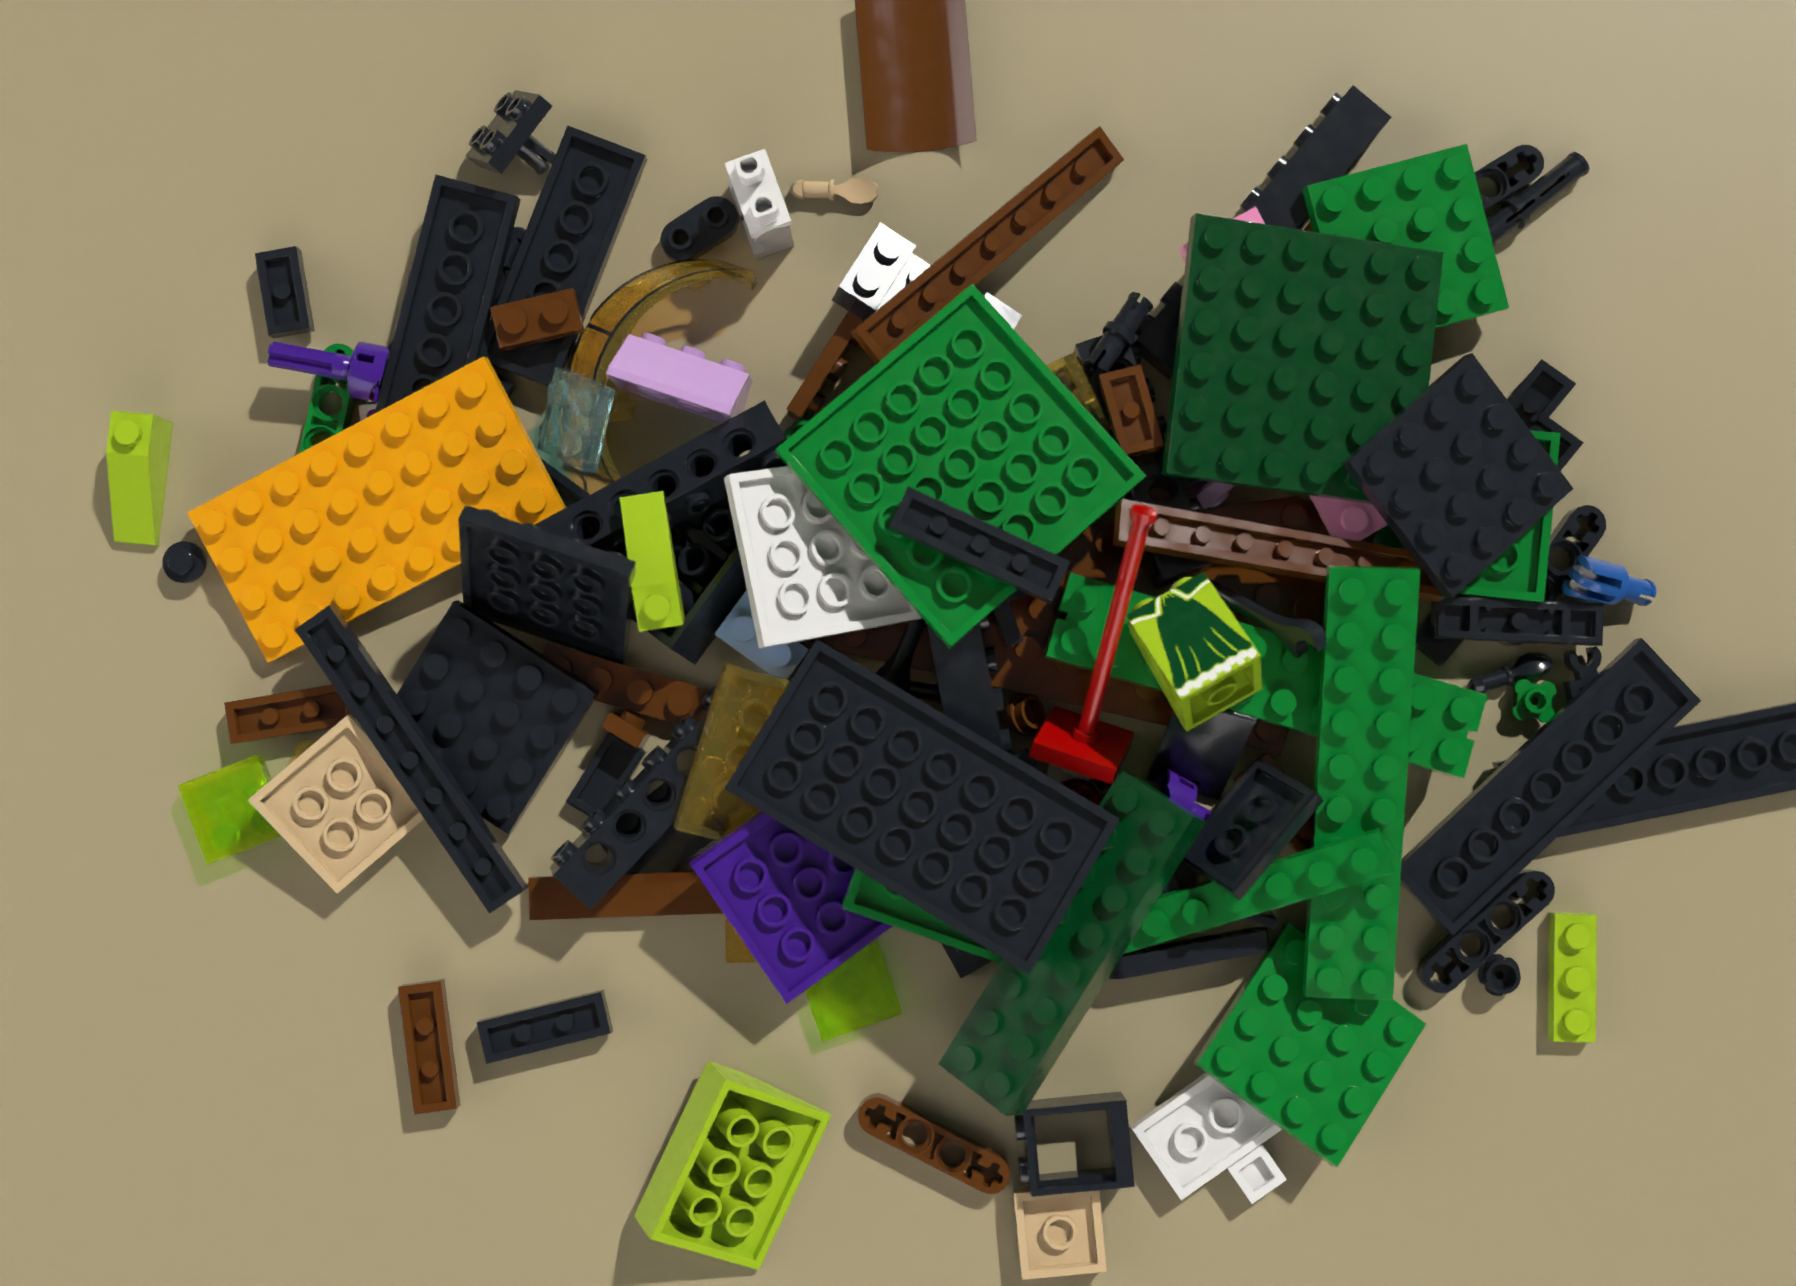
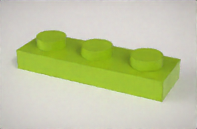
[1548,912,1597,1043]

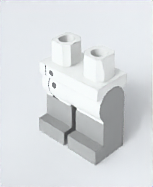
[724,149,794,260]

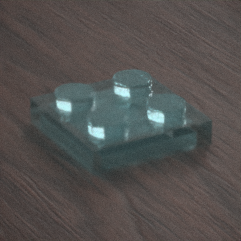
[537,367,615,473]

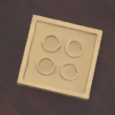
[247,713,424,894]

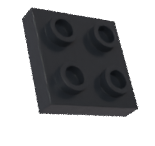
[466,90,556,175]

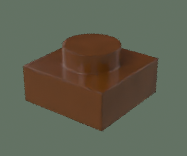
[601,709,652,749]

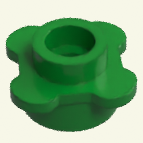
[1512,679,1556,723]

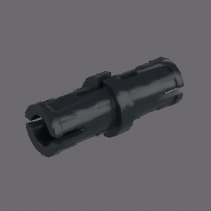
[1084,292,1153,375]

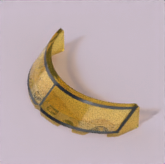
[566,259,757,484]

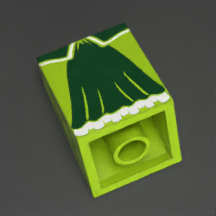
[1126,572,1263,732]

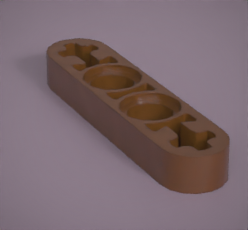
[858,1093,1010,1194]

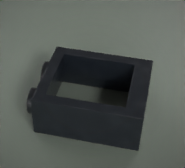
[1014,1092,1135,1197]

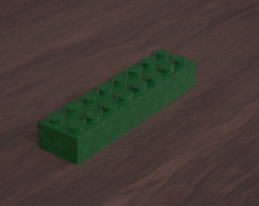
[938,770,1206,1116]

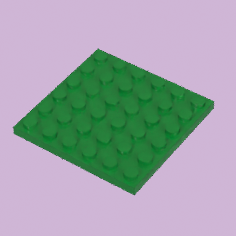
[776,283,1146,649]

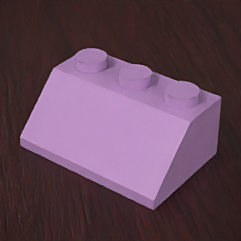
[606,332,753,424]

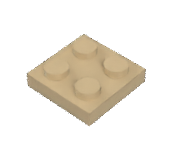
[1013,1188,1107,1280]

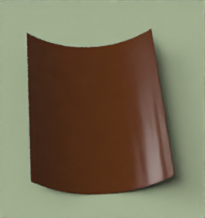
[855,0,977,152]

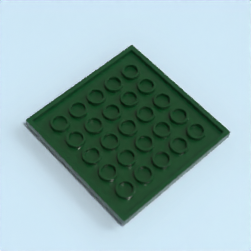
[1162,213,1443,504]

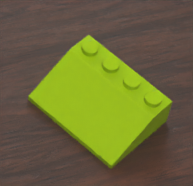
[634,1060,832,1270]

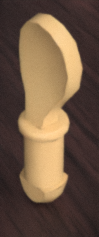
[790,177,879,205]

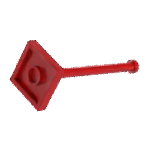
[1029,505,1158,784]

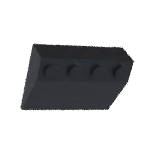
[624,471,747,665]

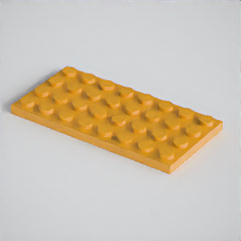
[187,356,566,663]

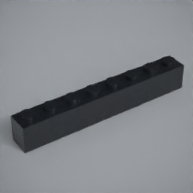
[1135,85,1392,379]

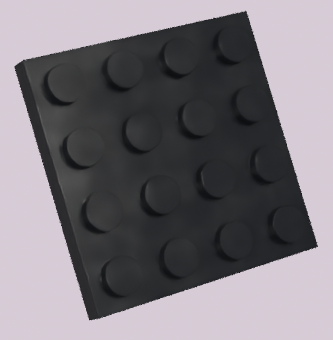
[1341,353,1574,598]
[458,505,636,665]
[397,600,600,834]

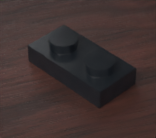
[255,246,315,338]

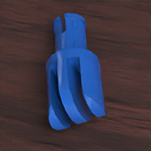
[1561,555,1656,606]

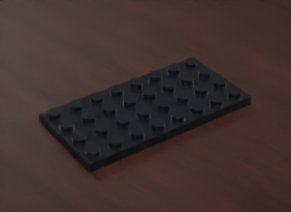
[725,639,1120,974]

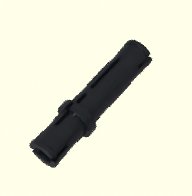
[1487,152,1590,246]

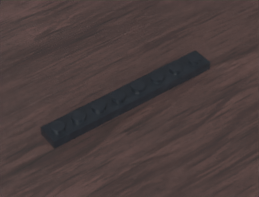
[295,605,528,914]

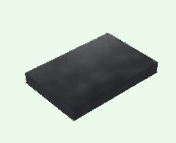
[1181,759,1323,901]

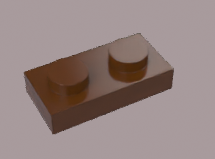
[490,288,585,351]
[1098,364,1164,458]

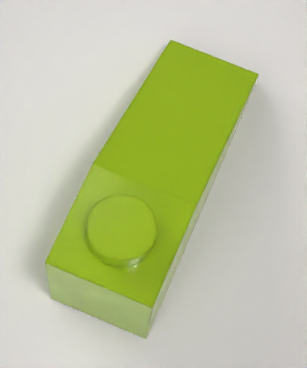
[106,410,173,546]
[620,491,685,632]

